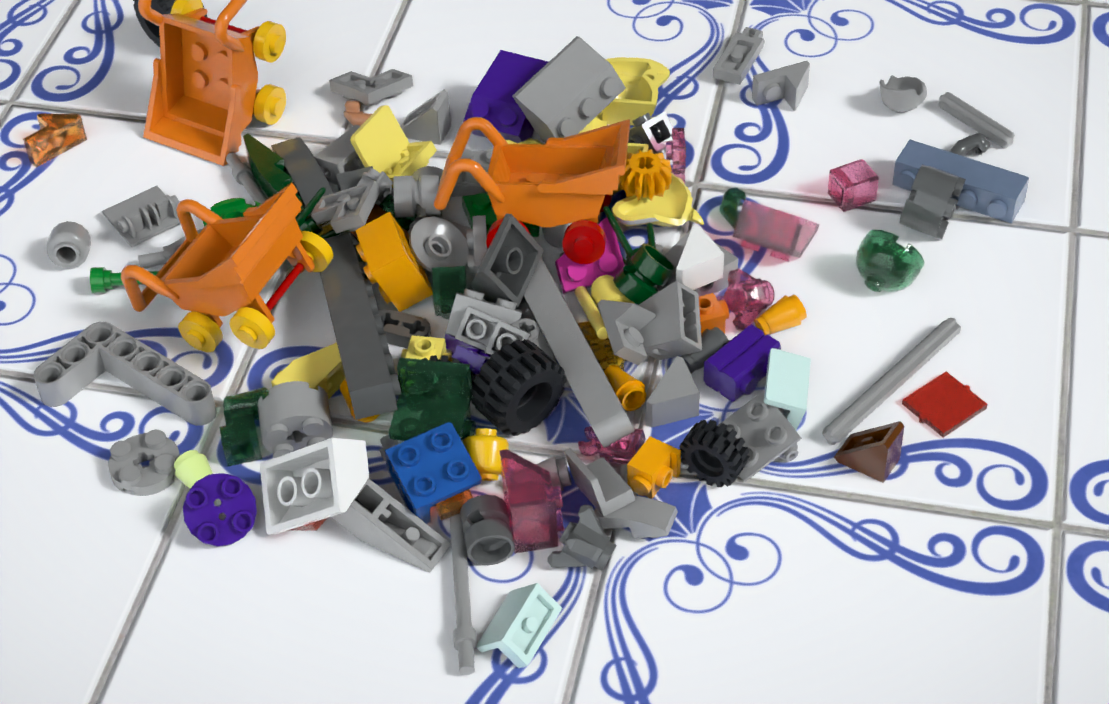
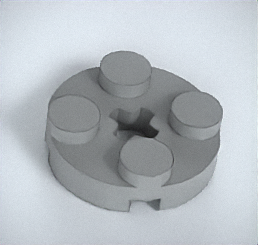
[108,429,180,496]

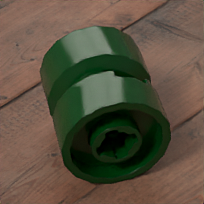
[613,243,676,305]

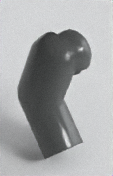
[949,133,990,157]

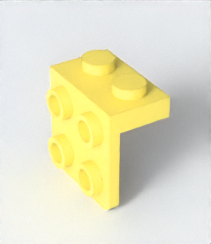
[350,105,437,188]

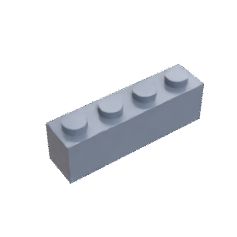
[892,139,1029,224]

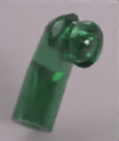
[719,187,747,230]

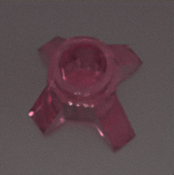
[717,268,775,331]

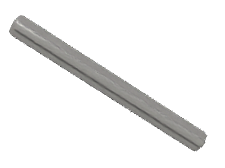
[822,318,961,445]

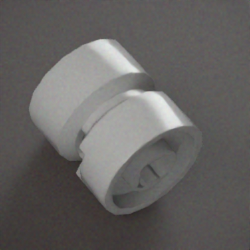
[393,175,441,218]

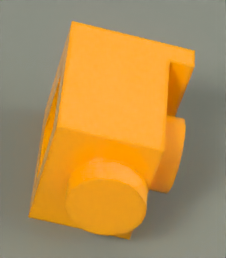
[627,436,681,499]

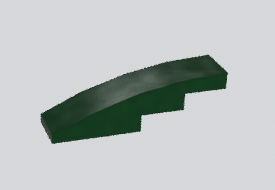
[243,133,303,218]

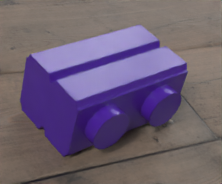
[703,324,781,402]

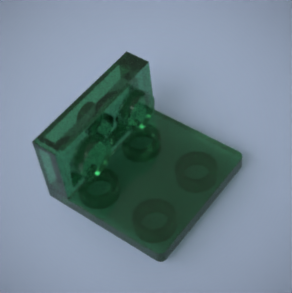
[388,358,472,441]

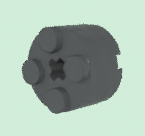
[899,164,966,240]

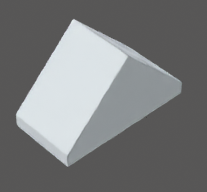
[676,224,724,290]

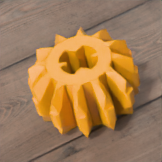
[619,149,672,201]

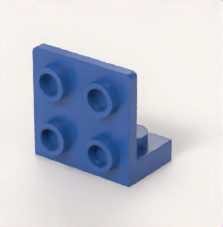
[385,422,482,524]

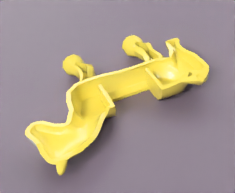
[506,57,704,227]

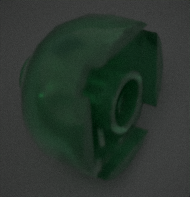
[856,229,925,292]

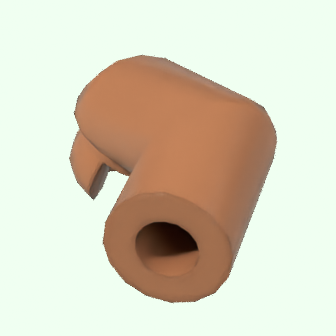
[343,100,372,126]

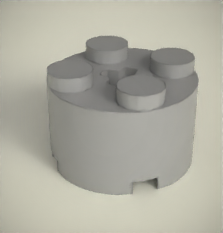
[258,381,333,458]

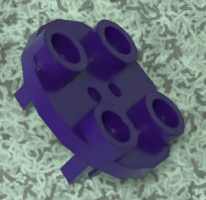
[183,473,257,546]

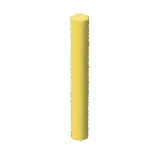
[574,286,608,340]

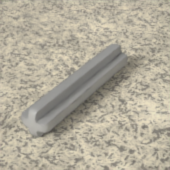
[938,92,1015,148]

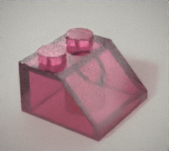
[732,199,820,262]
[499,449,564,553]

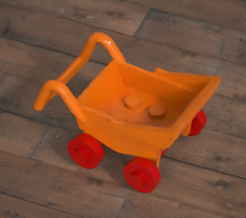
[434,117,630,264]

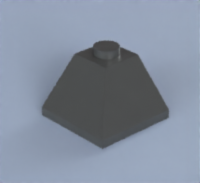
[471,214,544,307]

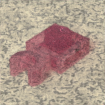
[665,128,686,184]
[578,427,646,465]

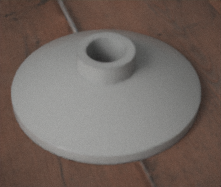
[409,217,469,276]

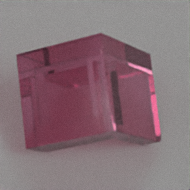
[828,159,879,212]

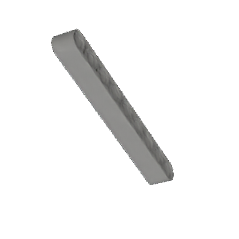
[524,256,635,448]

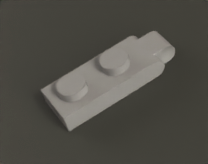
[713,27,765,85]

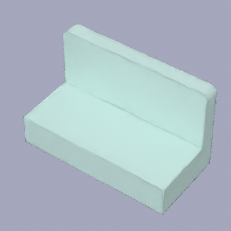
[764,348,811,430]
[476,583,562,668]

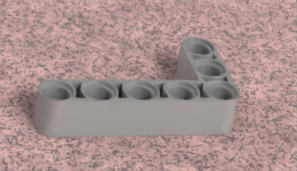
[33,322,217,426]

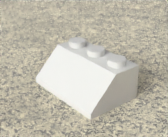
[260,438,369,535]

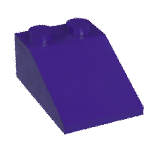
[463,50,549,143]

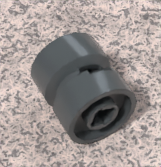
[460,495,515,566]

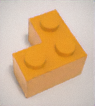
[355,212,434,312]

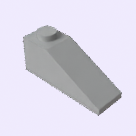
[331,478,451,573]

